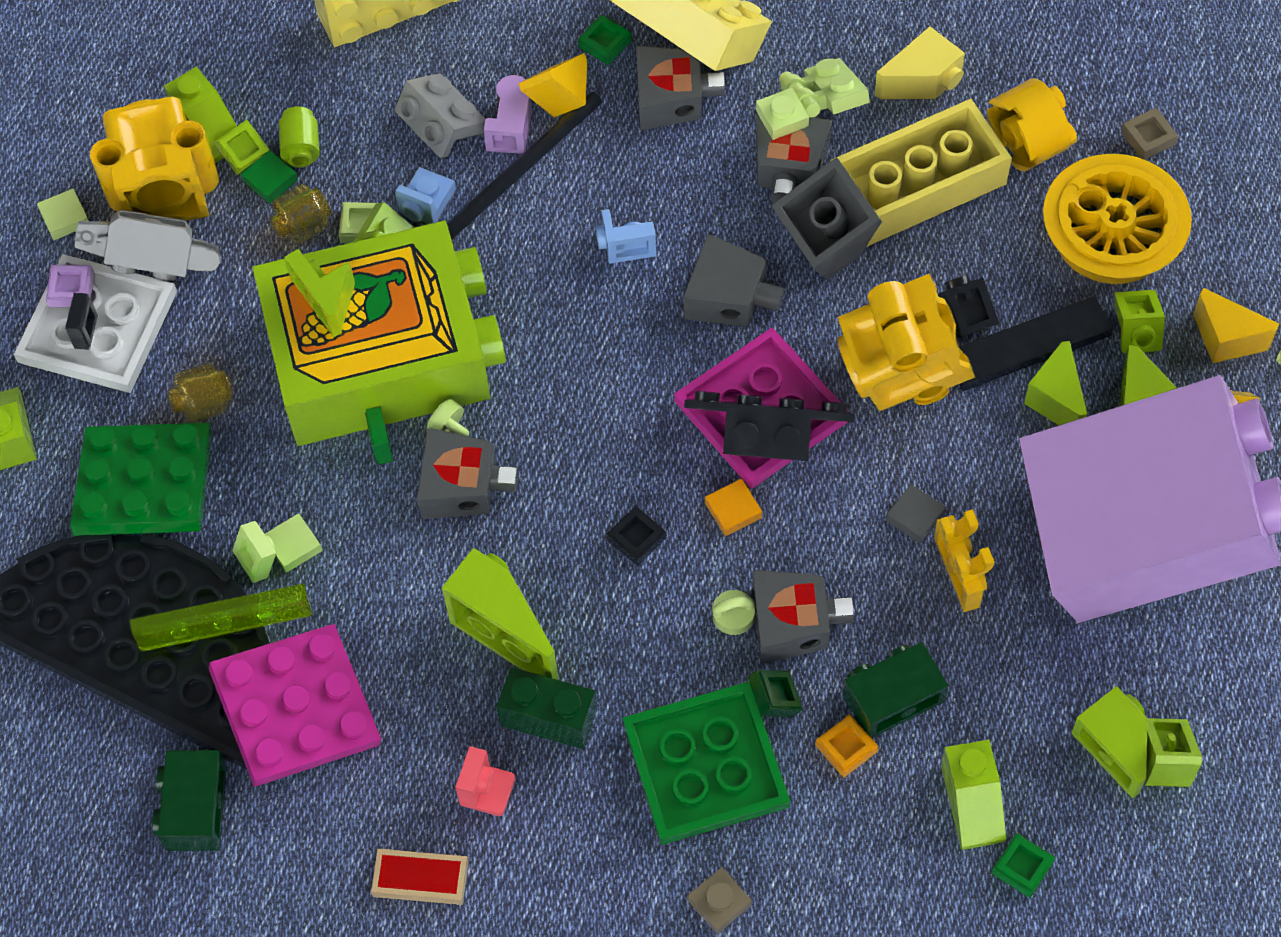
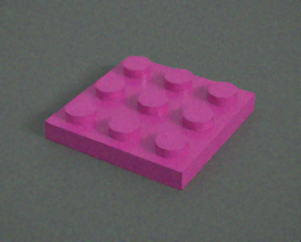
[674,327,849,489]
[209,624,381,787]

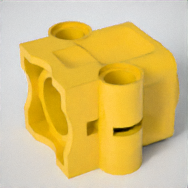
[90,97,219,221]
[837,274,975,412]

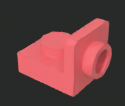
[455,746,515,816]

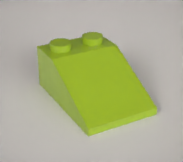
[442,548,558,680]

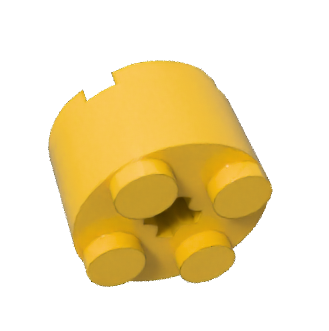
[987,78,1077,172]

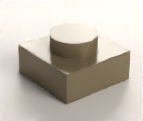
[1121,108,1178,160]
[687,867,752,935]

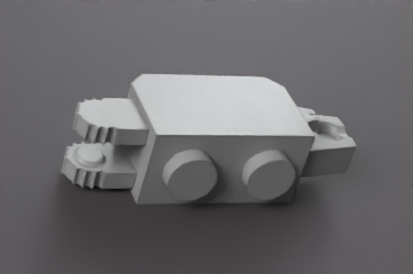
[74,209,221,281]

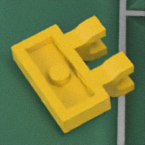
[934,509,995,612]

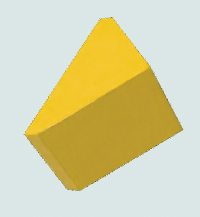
[518,53,587,118]
[1193,288,1279,364]

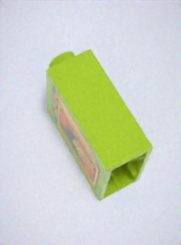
[252,220,506,447]

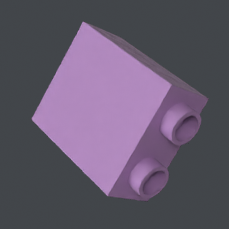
[1019,375,1281,623]

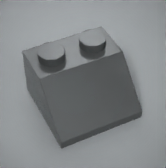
[771,157,882,280]

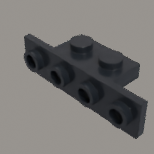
[684,391,855,461]

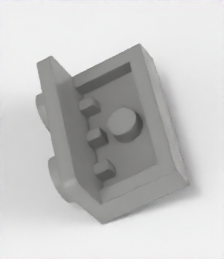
[395,73,485,158]

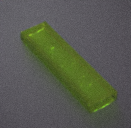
[130,583,313,651]

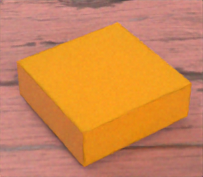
[705,479,763,537]
[815,714,879,778]

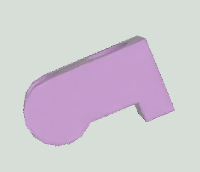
[484,75,532,154]

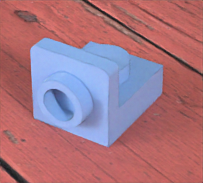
[395,167,456,224]
[595,209,656,264]

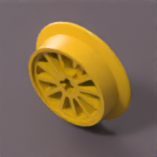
[1043,154,1192,284]

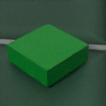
[578,14,632,65]
[241,150,298,204]
[365,406,393,465]
[991,833,1056,899]

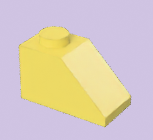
[875,27,965,99]

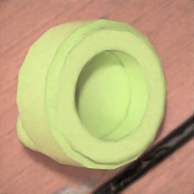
[426,399,470,436]
[712,590,755,635]

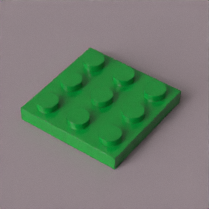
[70,423,212,536]
[622,681,790,845]

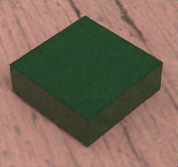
[748,670,803,717]

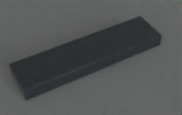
[959,296,1114,391]

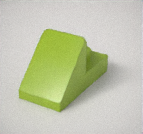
[284,249,355,337]

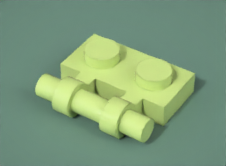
[779,58,870,118]

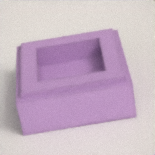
[46,265,94,307]

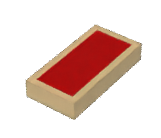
[371,849,469,905]

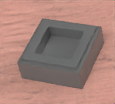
[885,484,946,544]

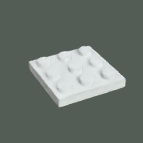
[14,254,177,393]

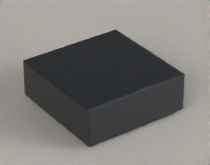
[65,292,98,350]
[606,506,667,566]

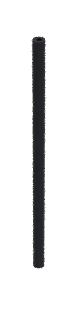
[447,92,602,240]

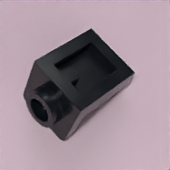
[938,274,1000,338]

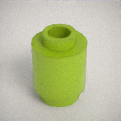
[278,106,320,168]

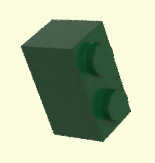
[842,642,949,738]
[496,667,597,749]
[152,750,227,851]

